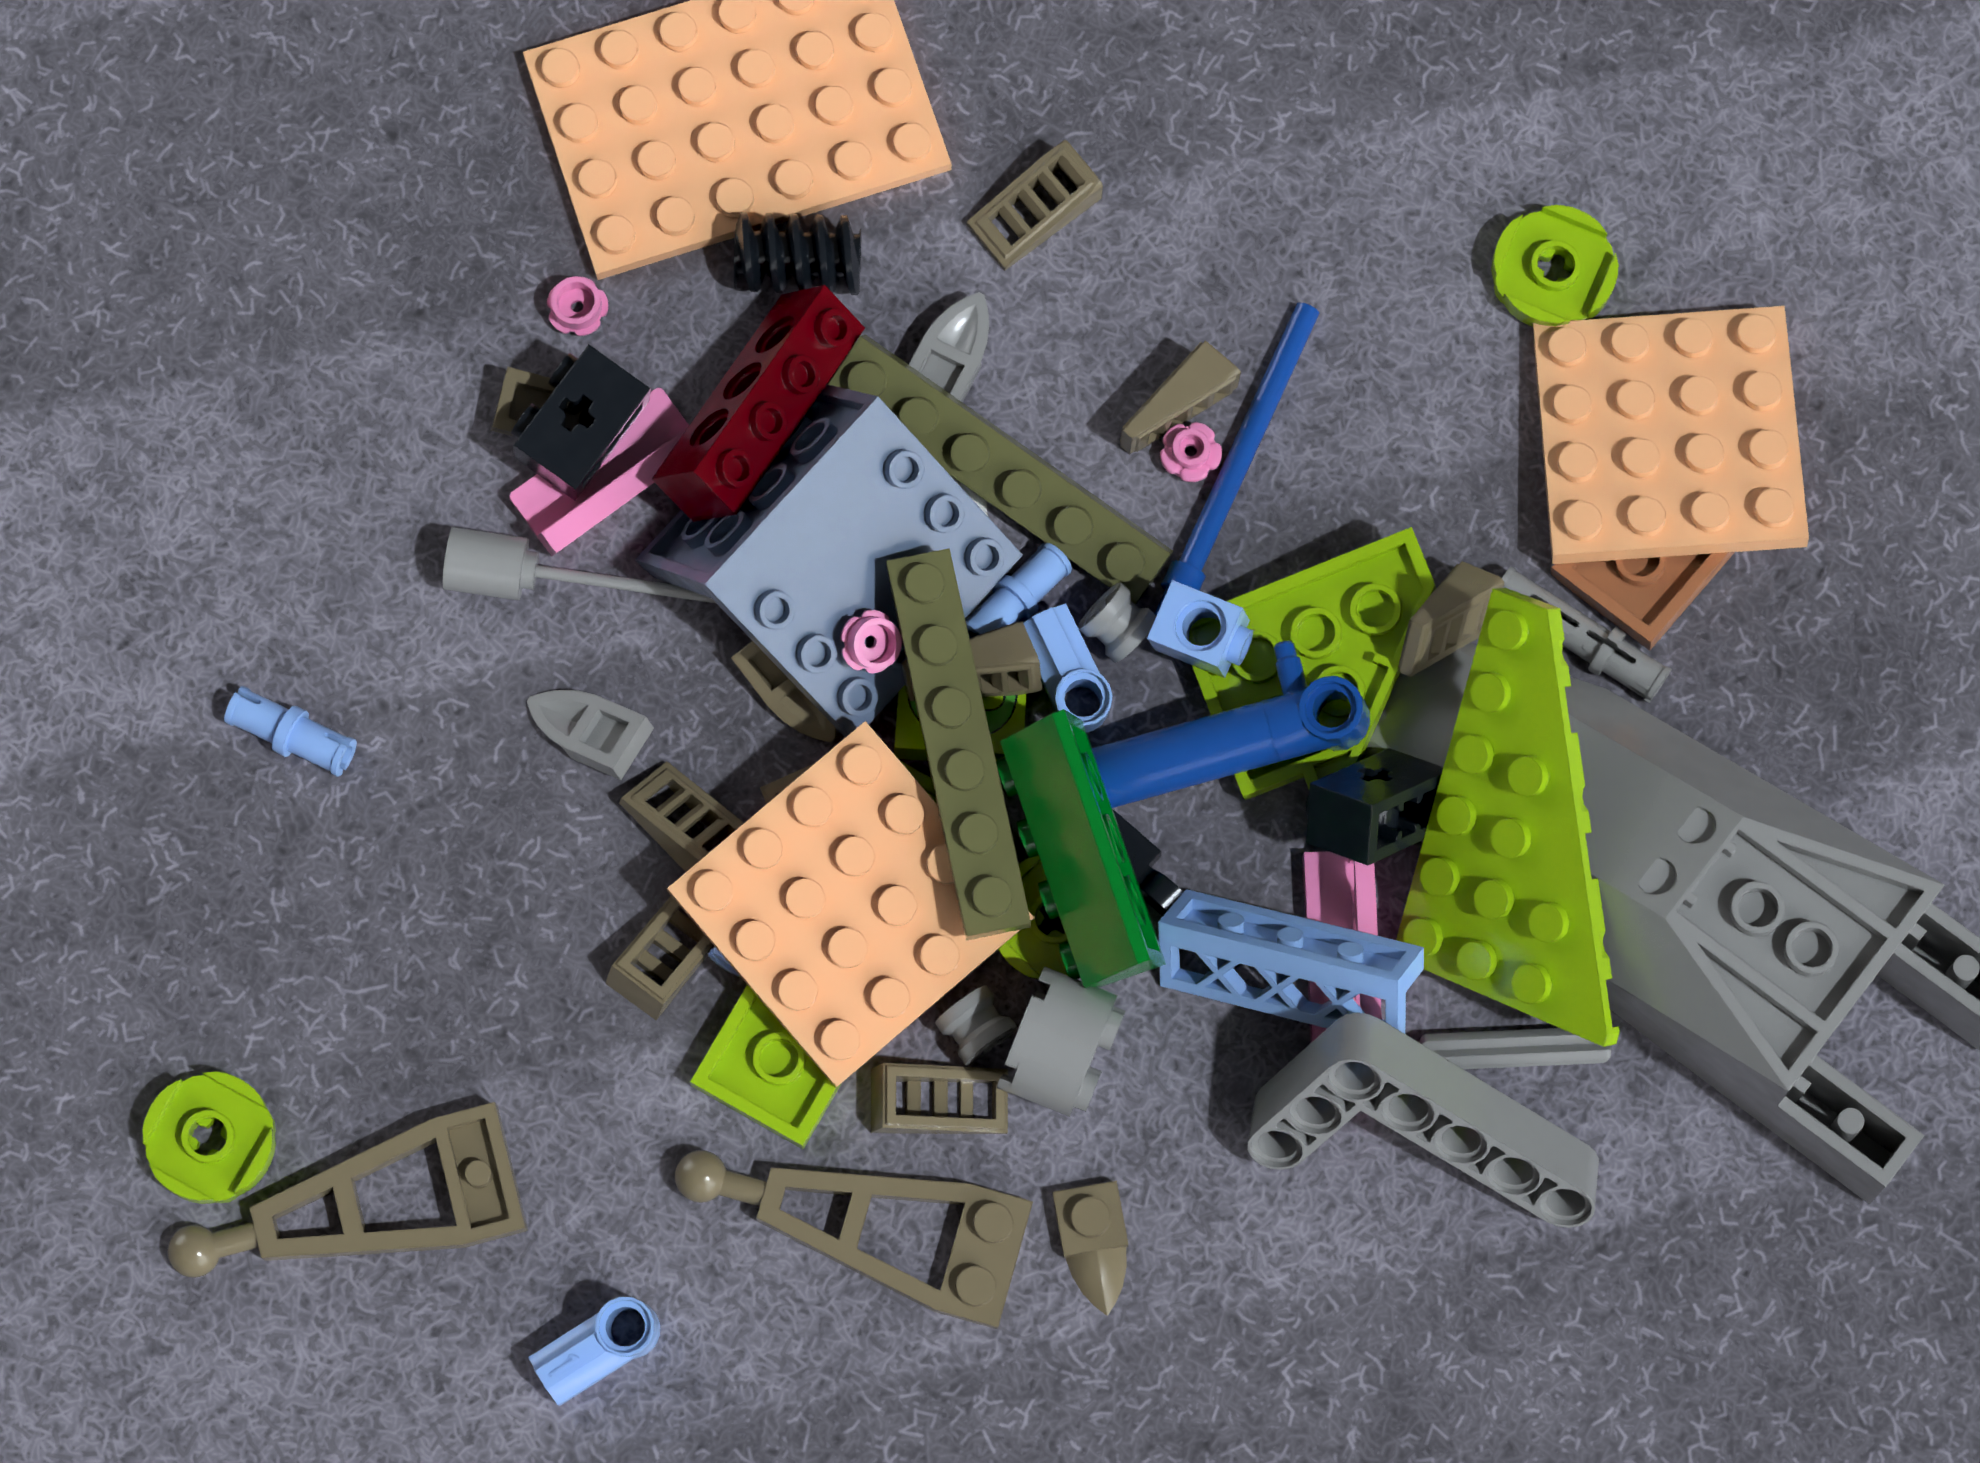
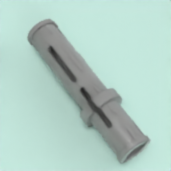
[1502,566,1672,703]

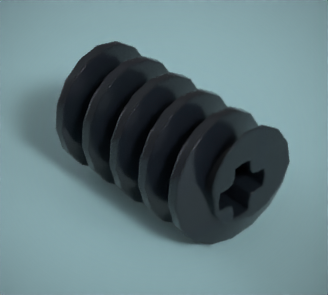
[734,212,862,295]

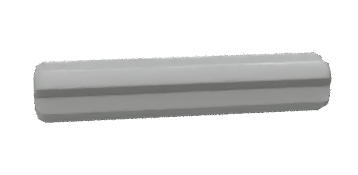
[1419,1028,1612,1069]

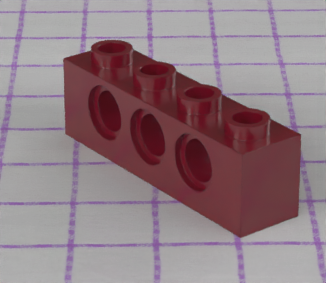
[652,285,865,522]

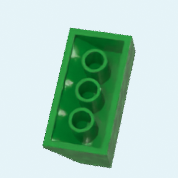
[996,709,1166,988]

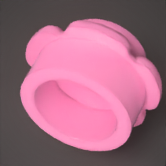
[547,276,608,336]
[1160,422,1222,482]
[840,610,902,674]

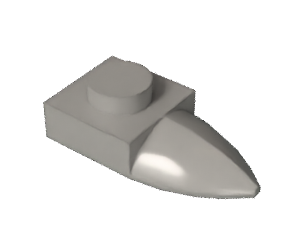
[909,292,989,402]
[527,690,654,780]

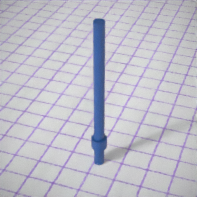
[1154,302,1320,615]

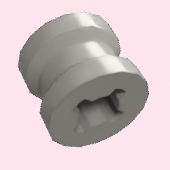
[1078,582,1157,663]
[935,985,1017,1066]

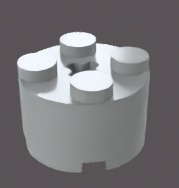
[997,967,1126,1117]

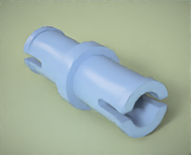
[965,543,1072,638]
[224,686,357,777]

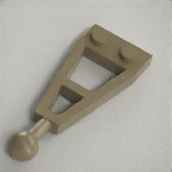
[168,1102,528,1278]
[675,1150,1033,1329]

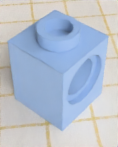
[1147,580,1253,678]

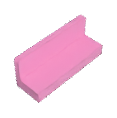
[509,388,689,556]

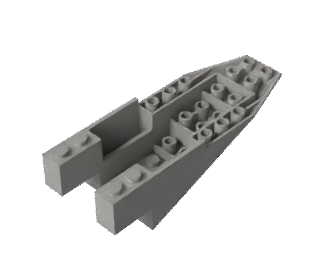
[1363,643,1980,1204]

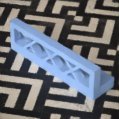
[1158,889,1424,1034]

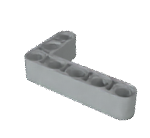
[1248,1013,1599,1228]

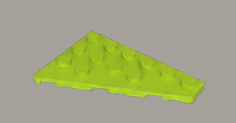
[1396,588,1620,1047]

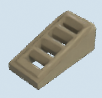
[966,140,1103,271]
[1120,340,1241,455]
[1398,561,1504,677]
[902,621,1042,701]
[619,762,744,872]
[606,896,715,1020]
[871,1063,1008,1134]

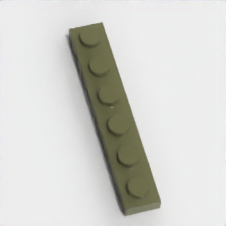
[828,334,1173,604]
[886,548,1031,941]

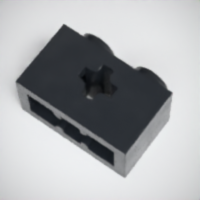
[511,344,651,501]
[1306,748,1443,866]

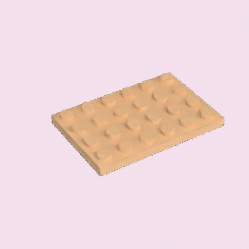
[523,0,952,280]

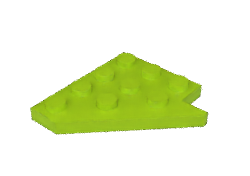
[1189,527,1436,800]

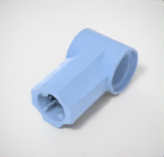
[1023,603,1113,733]
[528,1297,660,1406]

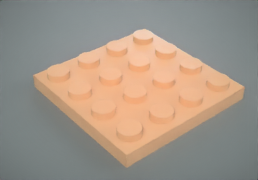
[1533,306,1809,564]
[667,721,1034,1088]

